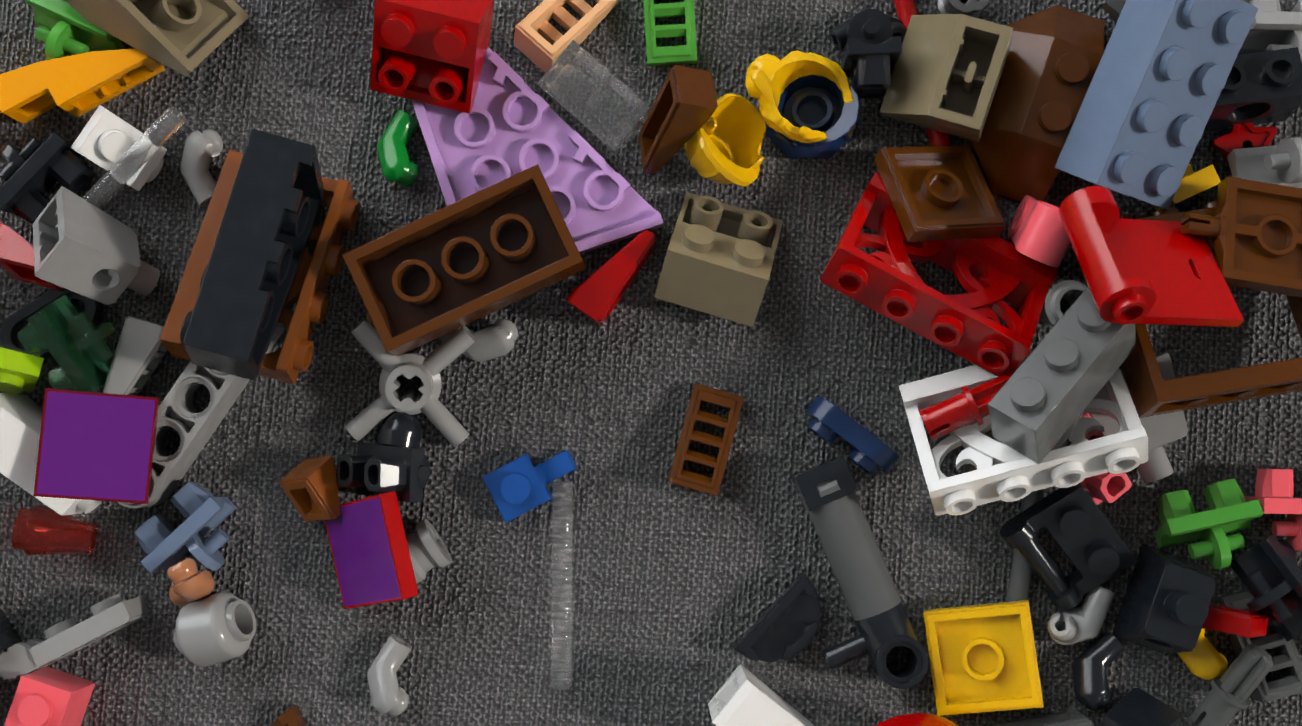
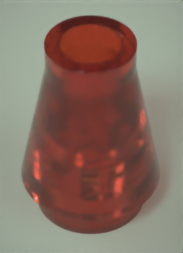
[12,505,98,556]

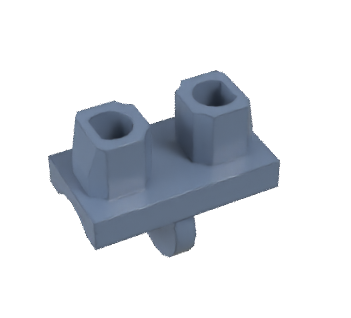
[134,482,237,573]

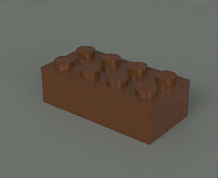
[342,164,586,356]

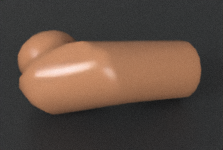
[167,558,215,607]

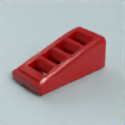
[565,229,656,326]

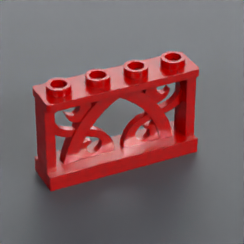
[820,171,1058,377]

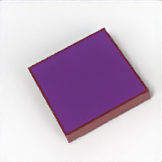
[33,388,160,504]

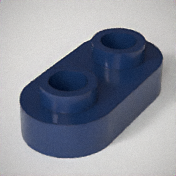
[805,395,900,476]

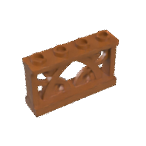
[160,150,360,385]

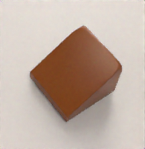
[279,455,341,522]

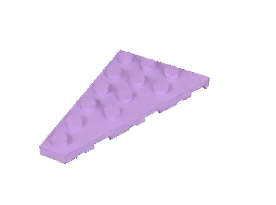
[411,47,664,254]

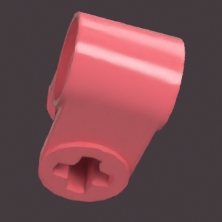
[1008,195,1070,268]

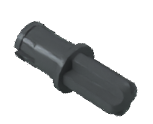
[1187,644,1273,726]

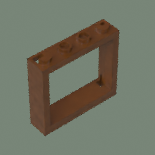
[1119,201,1302,418]

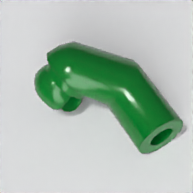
[377,109,419,187]

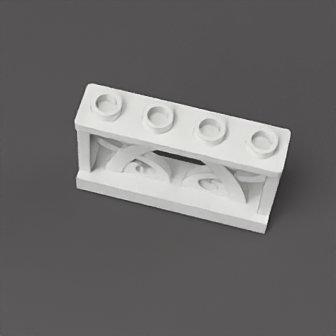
[899,349,1148,516]

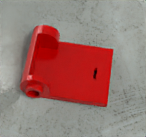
[1059,186,1244,327]

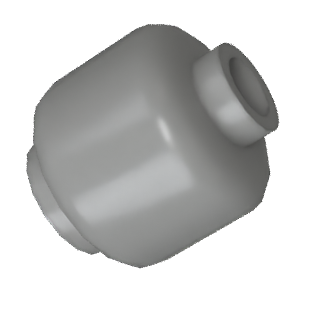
[173,592,256,667]

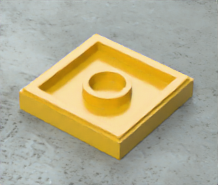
[923,600,1044,716]

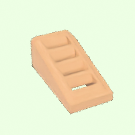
[514,0,620,75]

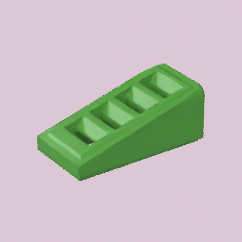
[643,0,697,66]

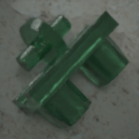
[17,295,115,392]

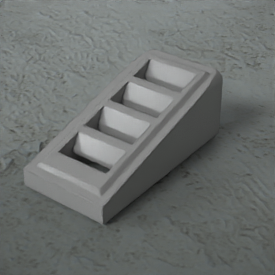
[102,316,168,396]

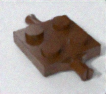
[1180,176,1302,298]

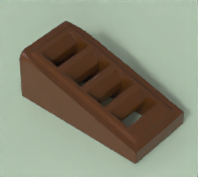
[638,65,718,175]
[667,383,744,496]

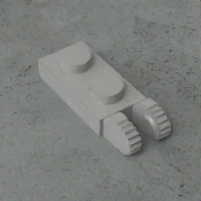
[0,594,150,681]

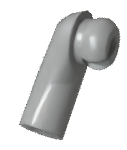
[180,129,223,208]

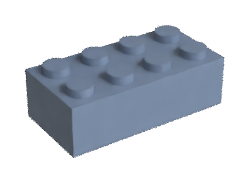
[1054,0,1259,210]

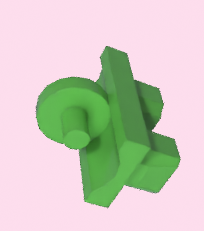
[24,0,124,60]
[1154,478,1264,570]

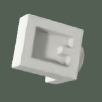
[71,105,167,191]

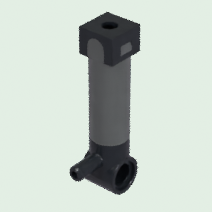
[791,456,929,689]

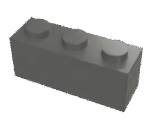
[988,287,1136,464]

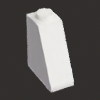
[0,393,103,516]

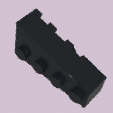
[180,129,326,381]

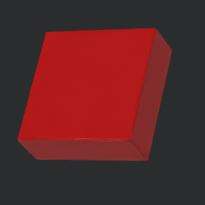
[1202,605,1268,638]

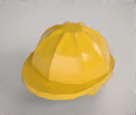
[684,93,767,187]

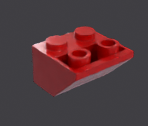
[370,0,494,114]

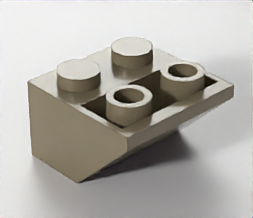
[880,14,1014,143]
[654,192,783,327]

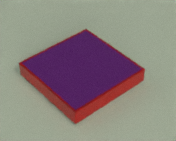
[325,491,418,609]

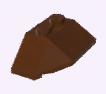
[969,5,1105,204]

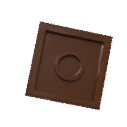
[874,145,1006,242]

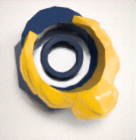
[745,50,860,159]

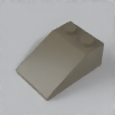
[65,0,250,77]

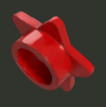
[1211,123,1277,175]

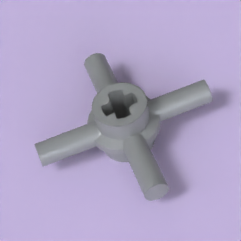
[345,319,476,448]

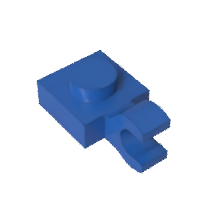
[482,450,578,523]

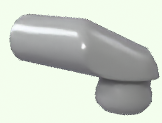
[439,319,519,362]
[1047,586,1116,645]
[367,634,412,716]

